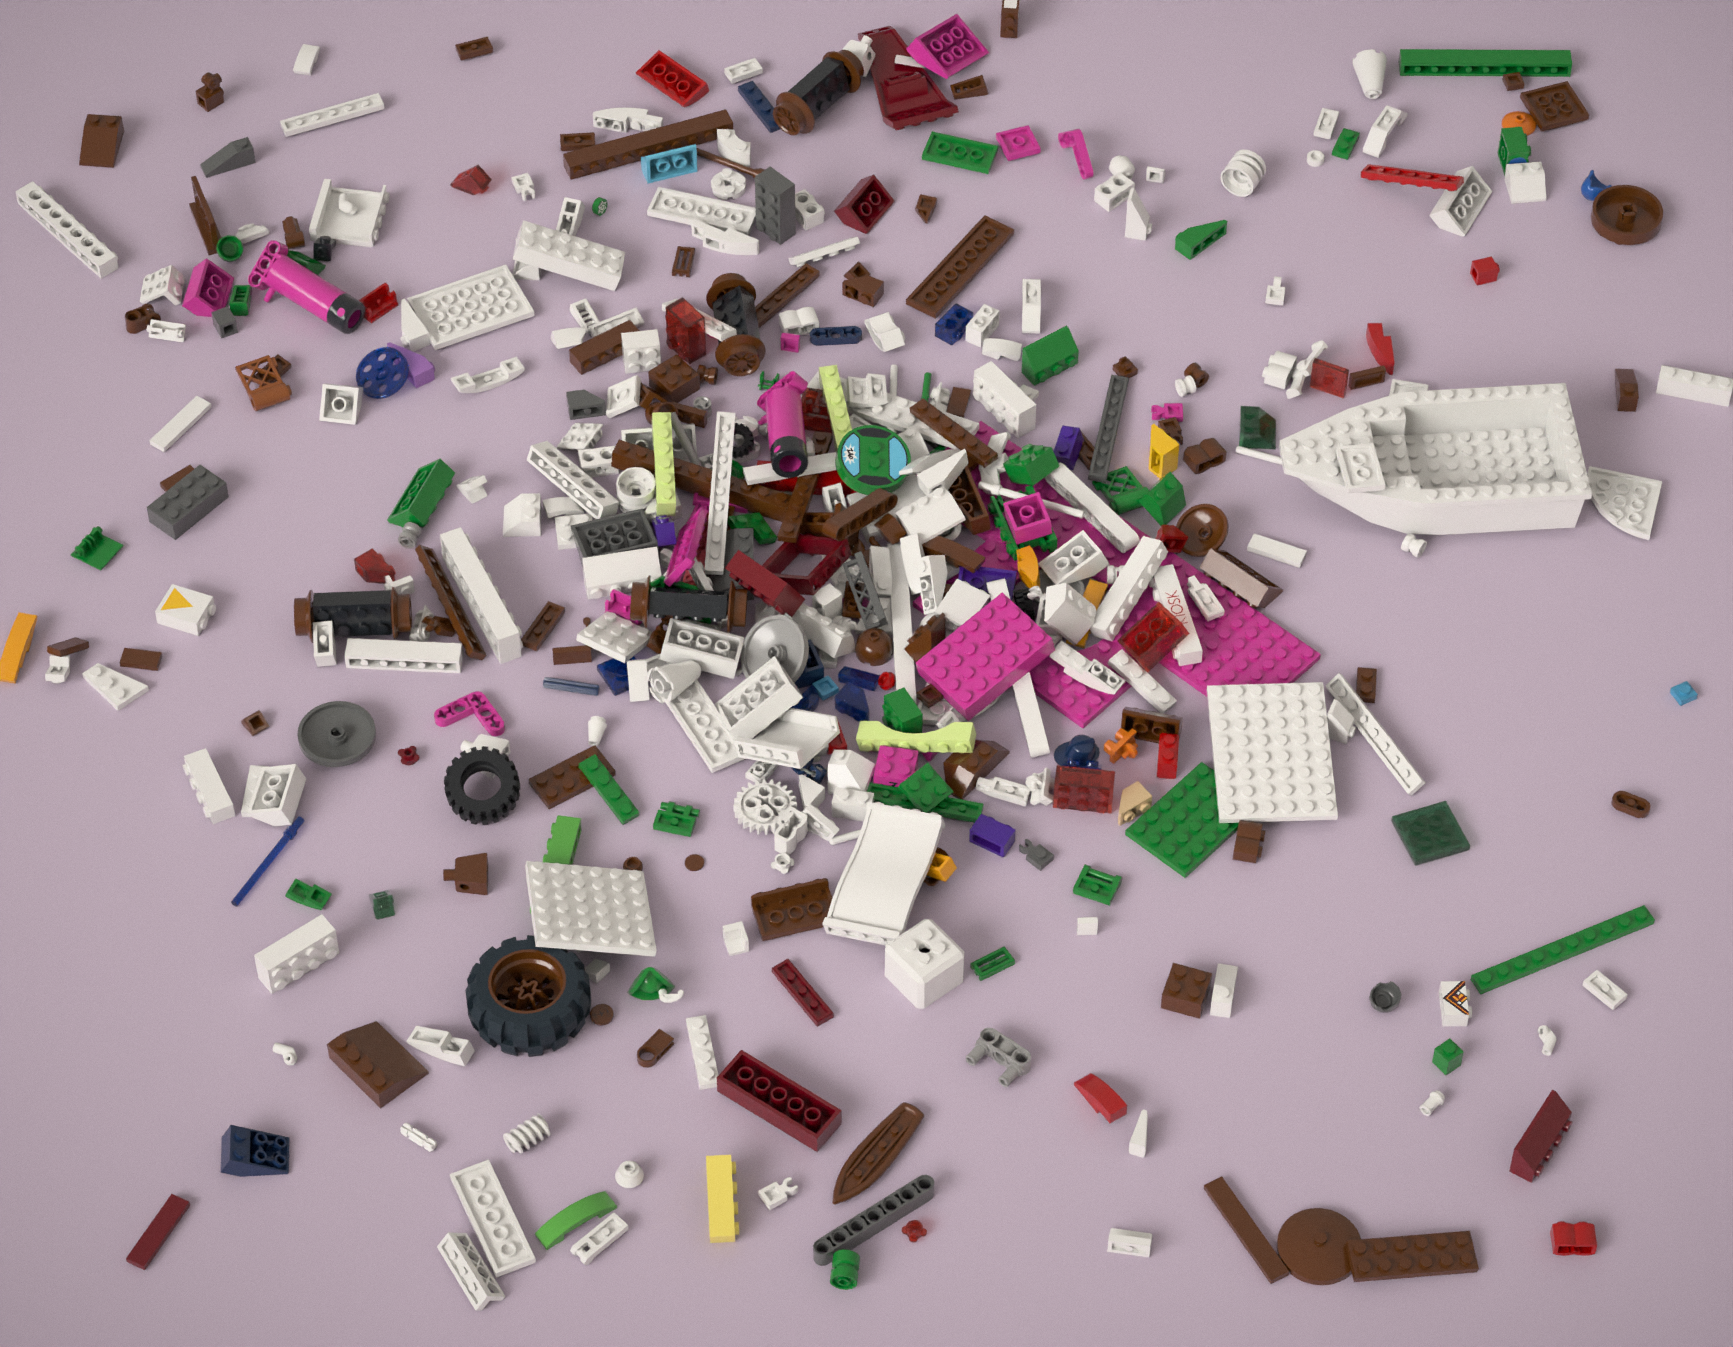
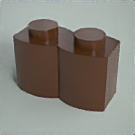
[1183,438,1227,474]
[1233,820,1266,863]

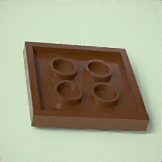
[1520,81,1589,132]

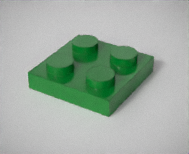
[898,763,954,813]

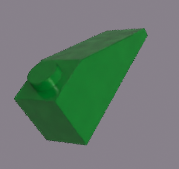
[1175,220,1228,260]

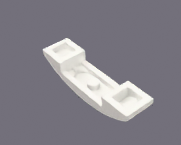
[451,357,525,393]

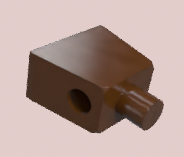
[443,853,488,895]

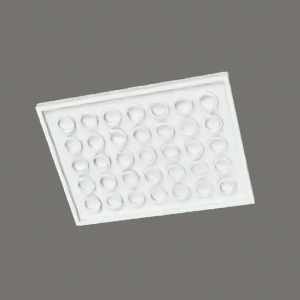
[1207,682,1338,823]

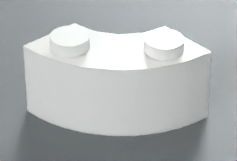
[717,129,751,167]
[864,312,905,352]

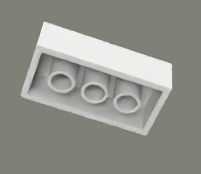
[973,361,1036,438]
[659,618,745,679]
[254,914,339,994]

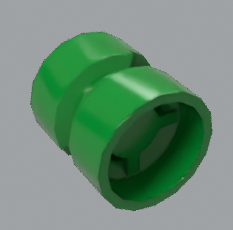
[830,1250,860,1290]

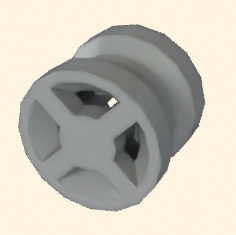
[693,396,712,418]

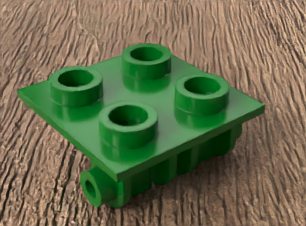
[71,526,123,570]

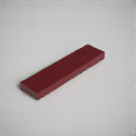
[772,959,834,1027]
[126,1194,190,1270]

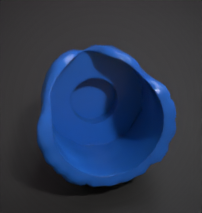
[1581,170,1612,201]

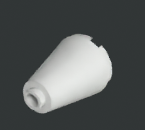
[1352,49,1387,99]
[647,660,701,704]

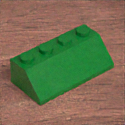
[387,459,455,528]

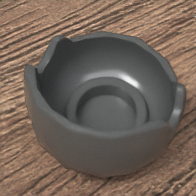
[1369,981,1402,1013]

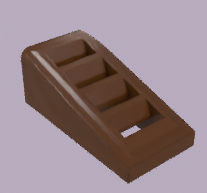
[950,75,988,100]

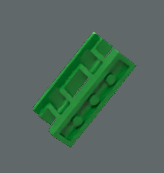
[987,485,1057,561]

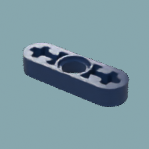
[810,326,862,346]

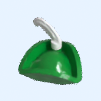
[627,967,684,1003]

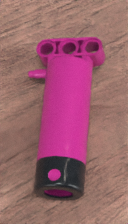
[248,240,366,334]
[757,371,809,478]

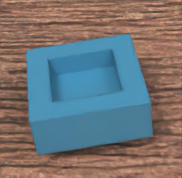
[812,675,839,701]
[1670,681,1698,706]

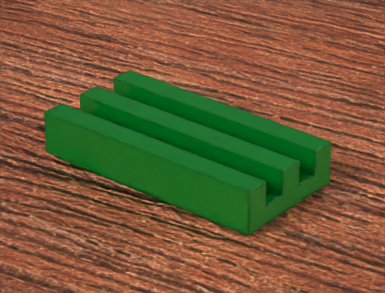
[970,946,1015,981]

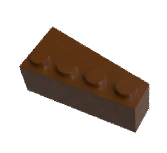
[948,466,991,535]

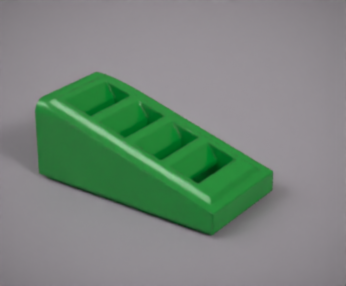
[229,285,252,316]

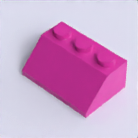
[182,258,234,317]

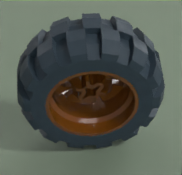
[465,935,591,1057]

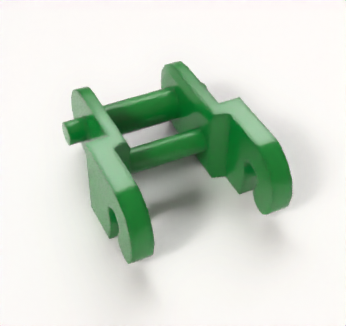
[758,371,780,391]

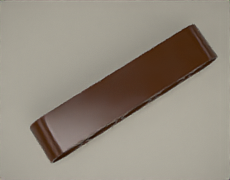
[822,488,898,542]

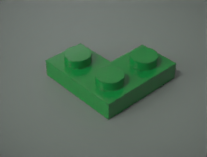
[727,512,777,544]

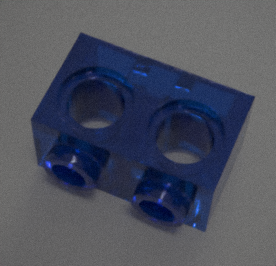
[935,303,973,345]

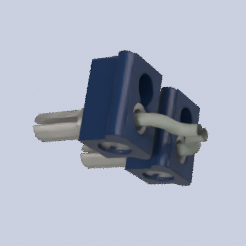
[791,755,828,784]

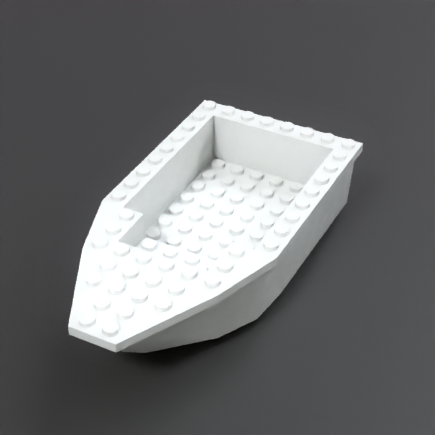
[1279,383,1592,535]

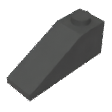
[200,137,256,178]

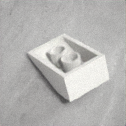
[1038,530,1109,585]

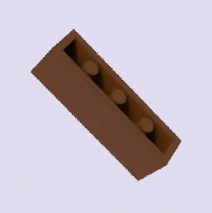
[569,320,640,375]

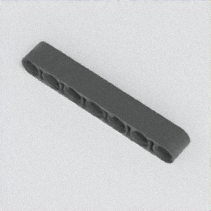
[813,1175,934,1266]

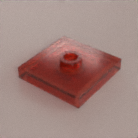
[1310,358,1349,398]

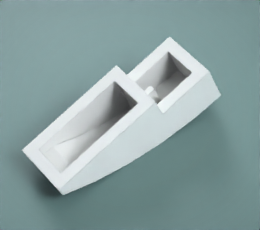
[900,533,925,595]
[407,1026,475,1066]

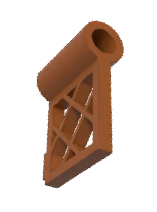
[235,355,292,412]

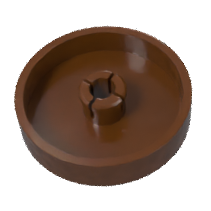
[1591,185,1663,245]

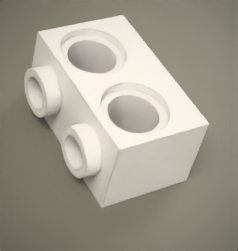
[1094,172,1135,212]
[795,189,825,230]
[965,304,1000,348]
[578,446,619,478]

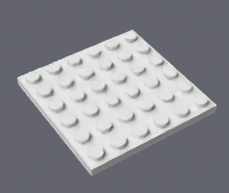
[525,861,657,957]

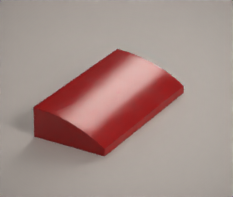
[636,50,709,107]

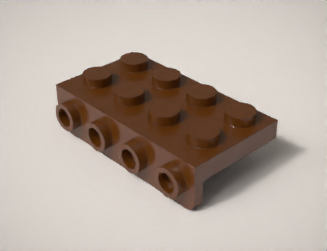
[751,878,833,941]

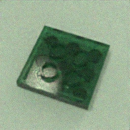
[1391,801,1470,866]

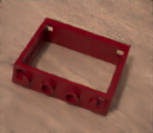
[762,535,852,596]

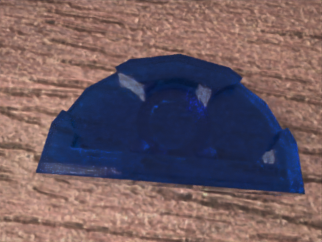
[791,685,819,712]

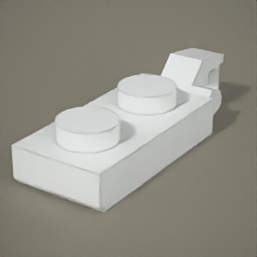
[1187,575,1225,621]
[976,777,1031,807]

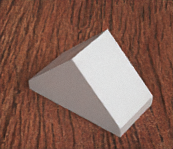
[822,483,847,512]
[799,774,825,809]

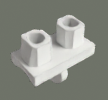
[1025,767,1056,806]

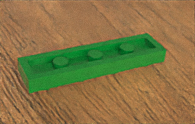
[578,754,640,825]

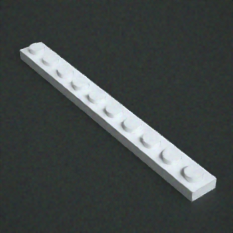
[704,412,735,575]

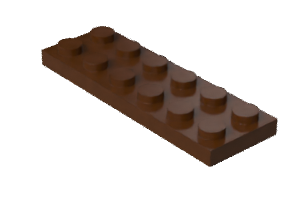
[1346,1231,1479,1282]

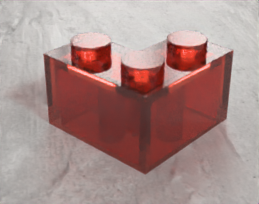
[801,387,832,433]

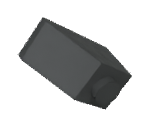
[566,390,606,420]

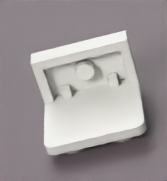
[140,265,185,306]

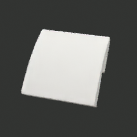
[847,373,887,408]

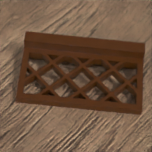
[189,176,221,255]

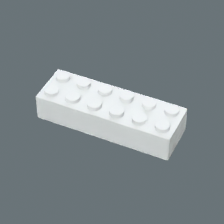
[513,220,625,291]

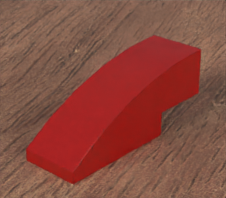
[1366,323,1395,375]
[1074,1073,1127,1124]

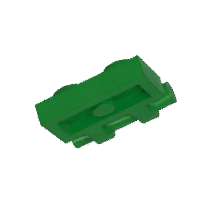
[653,801,700,837]

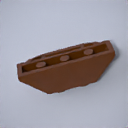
[943,739,1010,800]

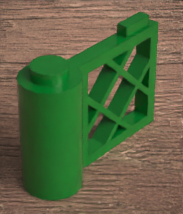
[1092,466,1149,515]

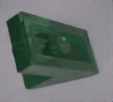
[369,890,395,920]

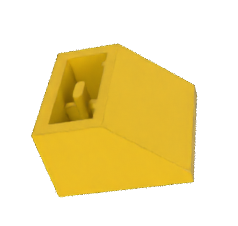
[1149,424,1179,478]

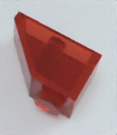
[450,164,492,195]

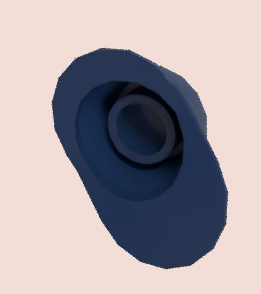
[1054,735,1100,768]

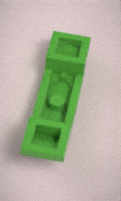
[535,1191,617,1250]

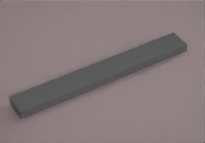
[1088,374,1129,483]

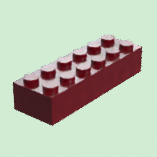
[717,1050,842,1152]

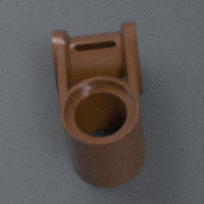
[125,303,161,334]

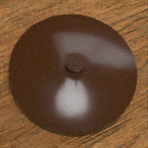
[1277,1208,1361,1285]

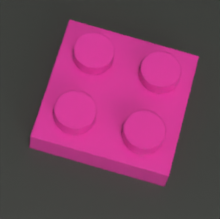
[996,125,1041,161]

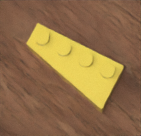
[706,1155,739,1243]

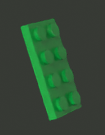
[922,131,998,174]

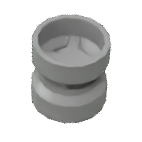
[398,522,422,549]

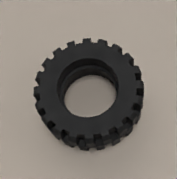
[444,746,521,825]

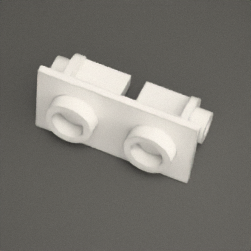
[147,319,186,342]
[930,382,950,412]
[409,605,434,642]

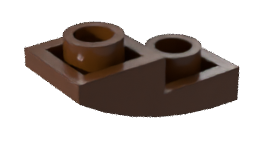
[842,581,865,619]

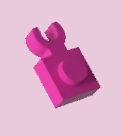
[1151,403,1183,422]

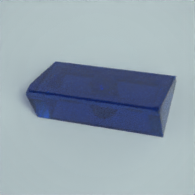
[838,666,880,692]

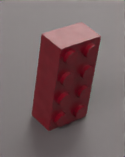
[725,550,805,617]

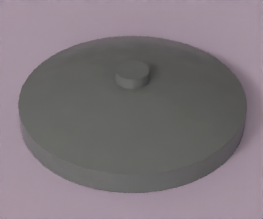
[298,701,376,767]

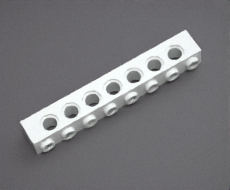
[16,181,118,279]

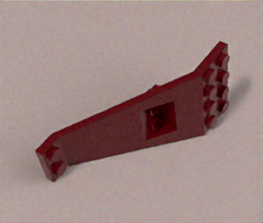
[858,26,959,130]

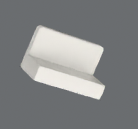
[1107,1228,1152,1257]

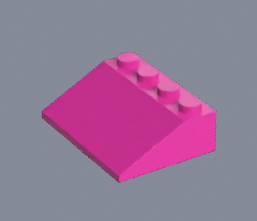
[906,14,989,79]

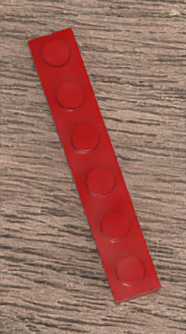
[1361,164,1464,191]

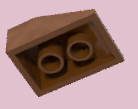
[79,114,124,168]

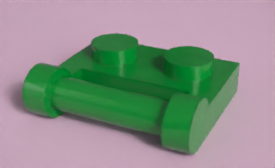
[1073,864,1123,906]

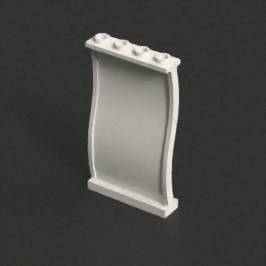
[823,802,945,945]

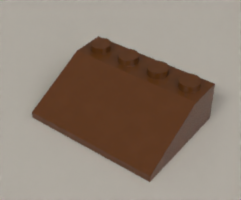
[327,1021,429,1109]

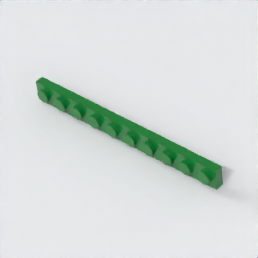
[1470,905,1655,995]

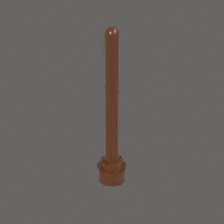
[697,148,765,179]

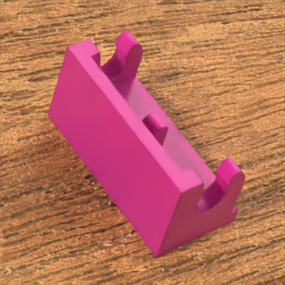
[605,589,642,626]

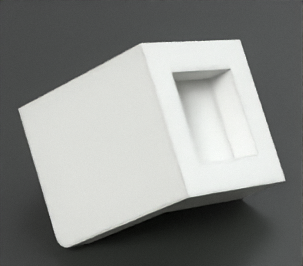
[722,921,749,956]

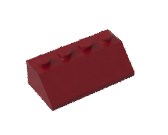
[1509,1090,1573,1183]

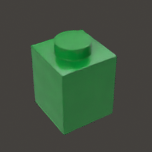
[1432,1038,1464,1075]

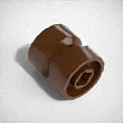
[645,402,678,425]

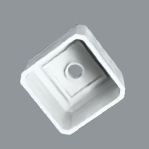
[885,919,964,1009]

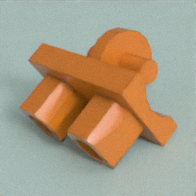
[1104,728,1138,764]

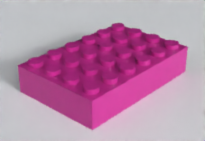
[916,592,1055,721]

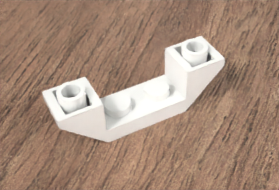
[1363,105,1408,158]
[1022,279,1041,334]

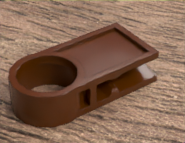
[637,1029,674,1068]

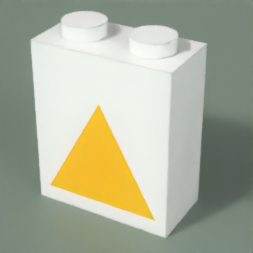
[155,584,216,636]

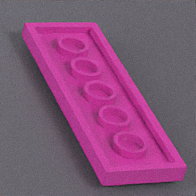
[664,506,708,587]

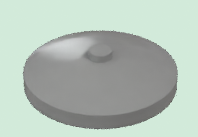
[741,615,809,683]

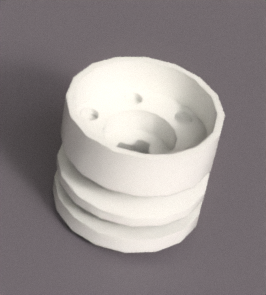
[1221,150,1266,197]
[616,467,656,513]

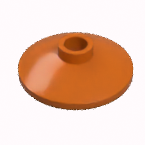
[1502,111,1536,136]

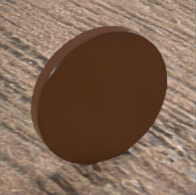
[685,854,704,871]

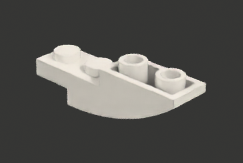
[593,108,663,133]
[691,219,759,255]
[1049,640,1125,695]

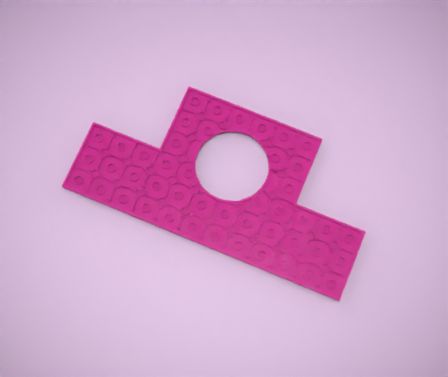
[913,421,1321,728]

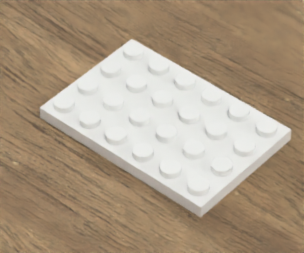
[407,265,534,350]

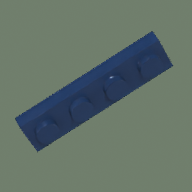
[738,81,780,133]

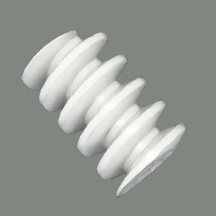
[503,1113,551,1154]

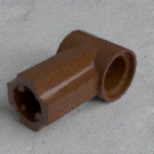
[282,216,305,250]

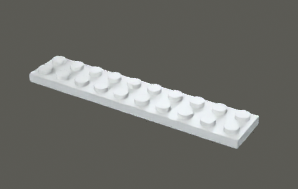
[801,370,979,451]

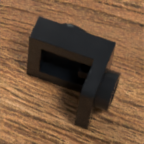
[313,236,336,262]

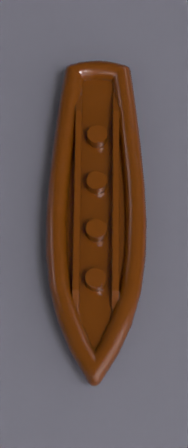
[832,1102,924,1205]

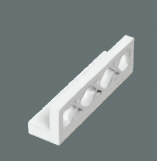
[437,1232,505,1311]

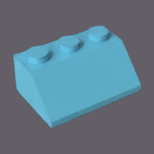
[641,144,697,183]

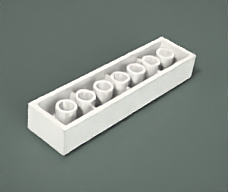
[440,527,523,664]

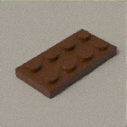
[528,745,616,809]

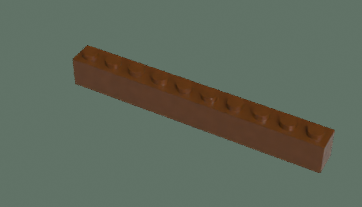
[563,109,734,180]
[611,439,792,522]

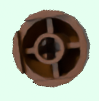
[855,628,893,666]

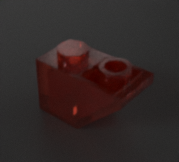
[354,548,396,584]

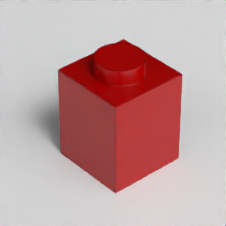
[1470,256,1500,286]

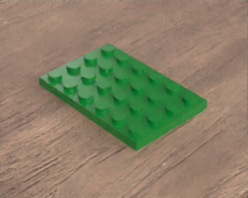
[1125,762,1239,878]

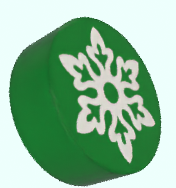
[592,197,608,216]

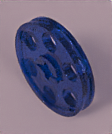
[356,347,409,399]

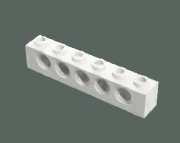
[527,441,619,519]

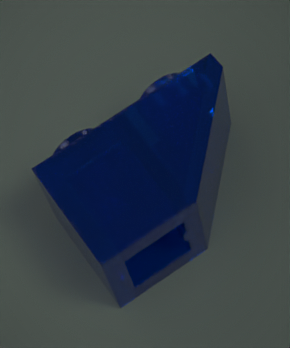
[835,682,869,722]

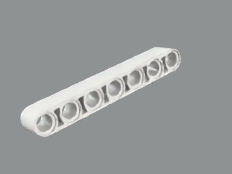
[1045,462,1140,553]

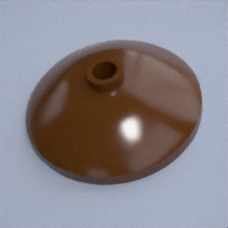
[1176,504,1229,557]

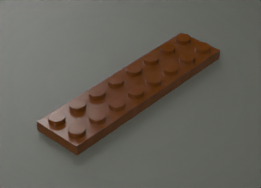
[906,215,1014,319]

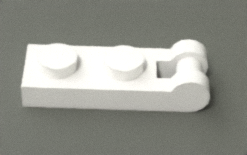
[570,1213,629,1265]

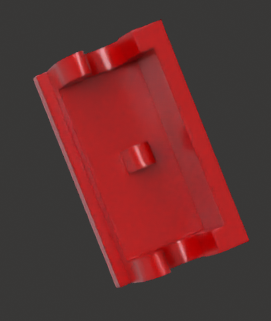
[359,283,398,324]

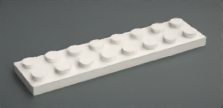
[646,653,746,773]

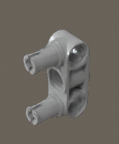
[966,1028,1031,1087]

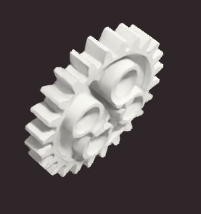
[733,779,797,835]

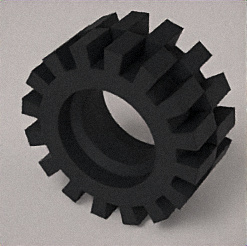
[732,423,754,459]
[1014,588,1035,621]

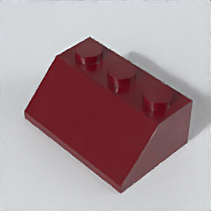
[834,174,894,234]

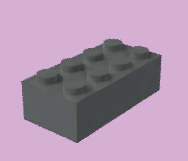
[755,167,796,245]
[147,465,229,540]

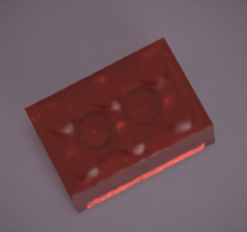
[665,297,706,365]
[1117,602,1190,673]
[1053,765,1115,814]

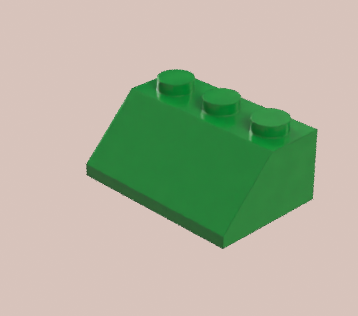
[1021,325,1079,386]

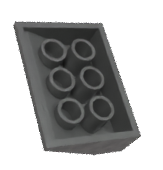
[571,509,659,567]
[700,528,754,600]

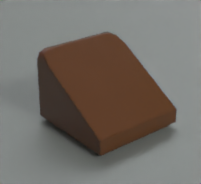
[843,261,870,279]
[241,710,269,736]

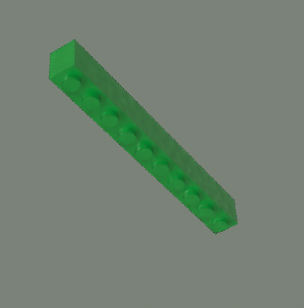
[1398,49,1572,77]

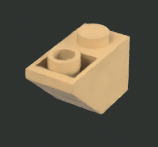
[1118,781,1152,826]

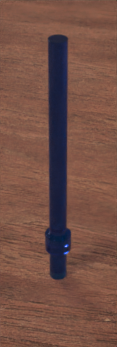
[231,816,305,907]

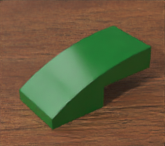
[285,878,332,910]

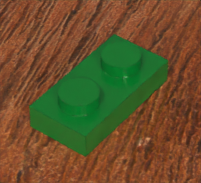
[1332,128,1360,160]

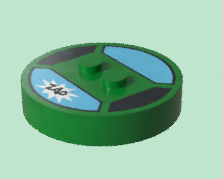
[835,425,911,495]

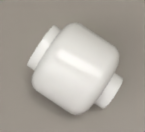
[1109,155,1135,179]

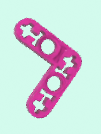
[1058,129,1094,180]
[434,691,505,736]

